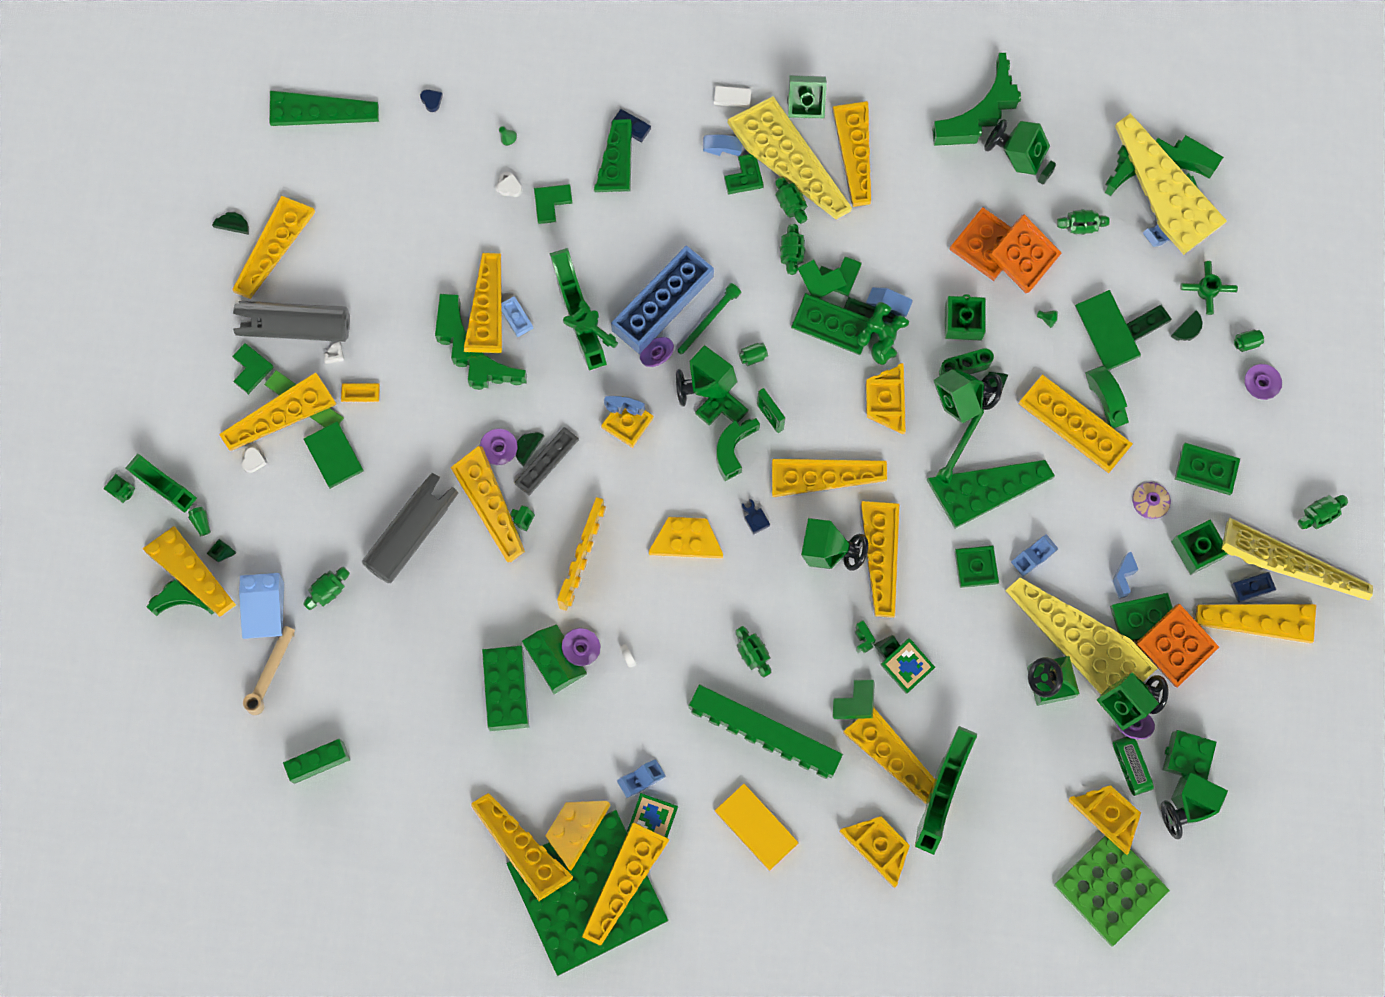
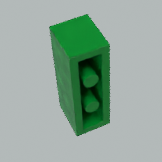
[283,738,350,784]

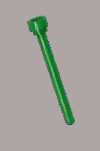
[678,283,742,354]
[936,409,984,484]

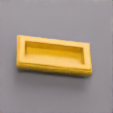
[341,383,380,402]

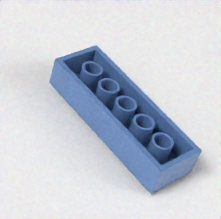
[611,245,714,354]

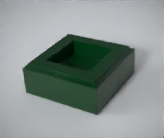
[1038,160,1056,185]

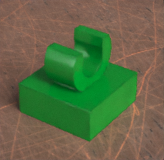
[510,505,535,532]

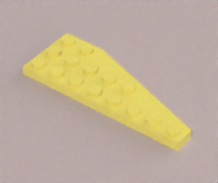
[727,96,852,219]
[1115,113,1227,255]
[1222,518,1373,600]
[1005,578,1158,695]

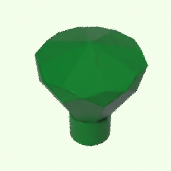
[499,126,517,146]
[1037,311,1058,328]

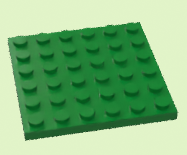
[506,810,668,976]

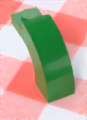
[1085,366,1129,429]

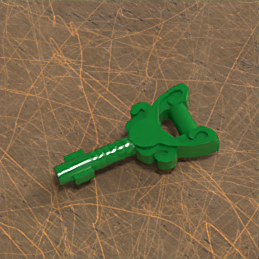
[563,300,618,348]

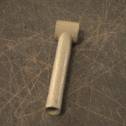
[243,626,295,715]

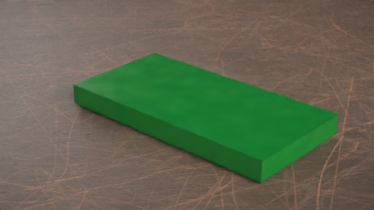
[1075,290,1141,370]
[791,293,870,355]

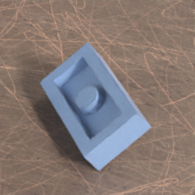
[501,296,533,337]

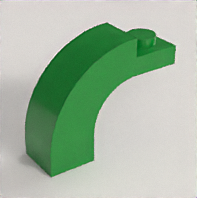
[716,418,760,481]

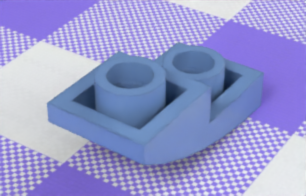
[703,135,742,156]
[604,396,645,416]

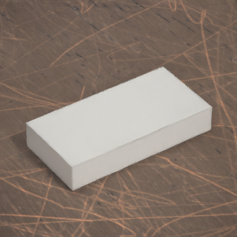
[714,86,752,108]

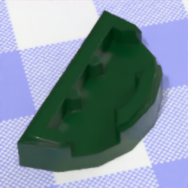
[212,212,249,235]
[1171,310,1203,341]
[515,432,545,467]

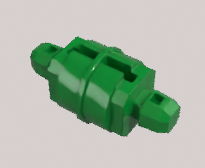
[775,177,808,224]
[1057,209,1110,235]
[780,224,805,275]
[1298,495,1348,529]
[303,567,350,610]
[735,626,772,678]

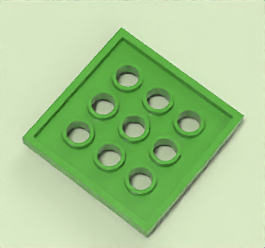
[1054,836,1170,947]

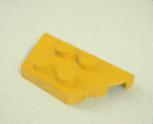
[866,363,906,434]
[649,517,723,558]
[1069,785,1141,855]
[545,801,611,870]
[839,816,910,888]

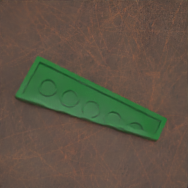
[269,91,379,126]

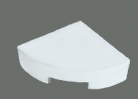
[324,341,344,364]

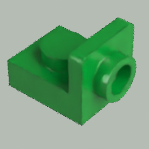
[103,474,135,503]
[855,620,876,653]

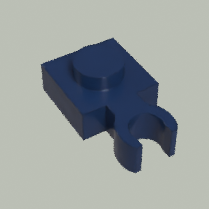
[741,499,770,535]

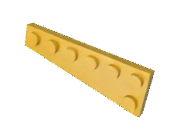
[772,459,887,497]
[557,497,606,611]
[861,501,900,618]
[843,708,935,804]
[471,793,573,901]

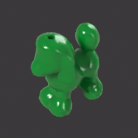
[857,302,910,365]

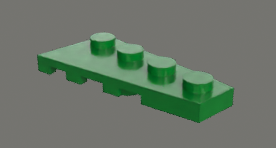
[594,119,632,192]

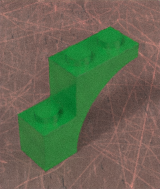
[125,453,197,513]
[146,579,214,616]

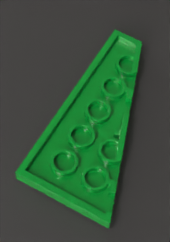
[927,460,1055,529]

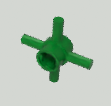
[1180,261,1238,315]

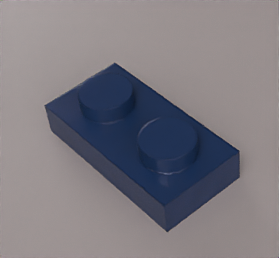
[611,109,651,143]
[1231,572,1276,603]

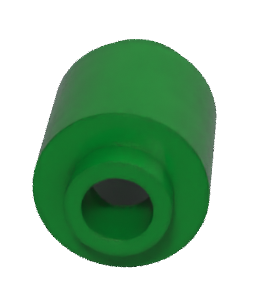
[1234,329,1264,352]
[739,343,768,366]

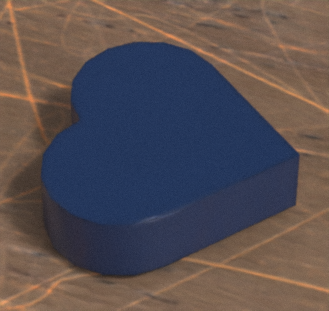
[420,90,443,112]

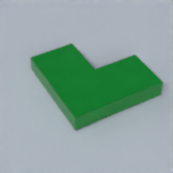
[724,154,764,195]
[534,184,573,224]
[819,257,862,297]
[798,260,847,298]
[232,343,274,395]
[695,393,749,426]
[833,680,875,719]

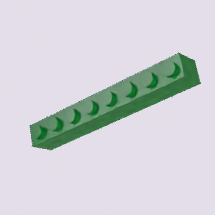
[689,684,843,779]

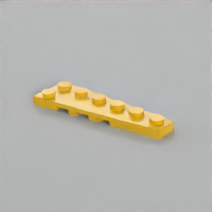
[832,101,871,207]
[232,196,316,299]
[464,253,502,353]
[219,372,337,451]
[450,446,525,562]
[142,526,236,617]
[1195,604,1316,643]
[582,823,669,946]

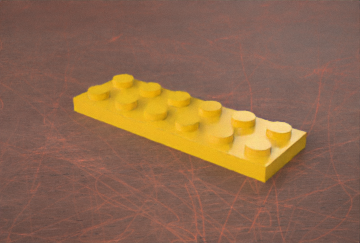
[1018,374,1133,473]

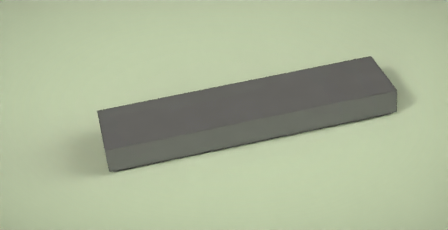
[514,427,579,496]

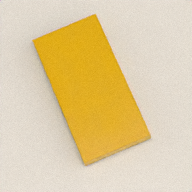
[715,784,799,871]

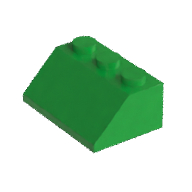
[522,624,587,694]

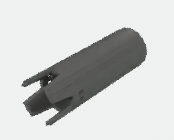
[233,301,350,342]
[362,473,458,583]

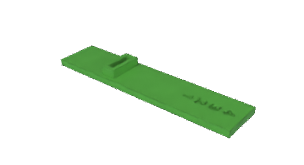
[264,370,344,428]

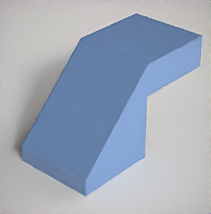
[1143,225,1170,247]
[866,287,913,317]
[1011,534,1058,577]
[1113,552,1139,599]
[617,759,666,798]

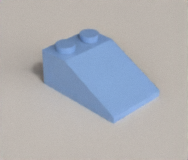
[239,573,284,639]

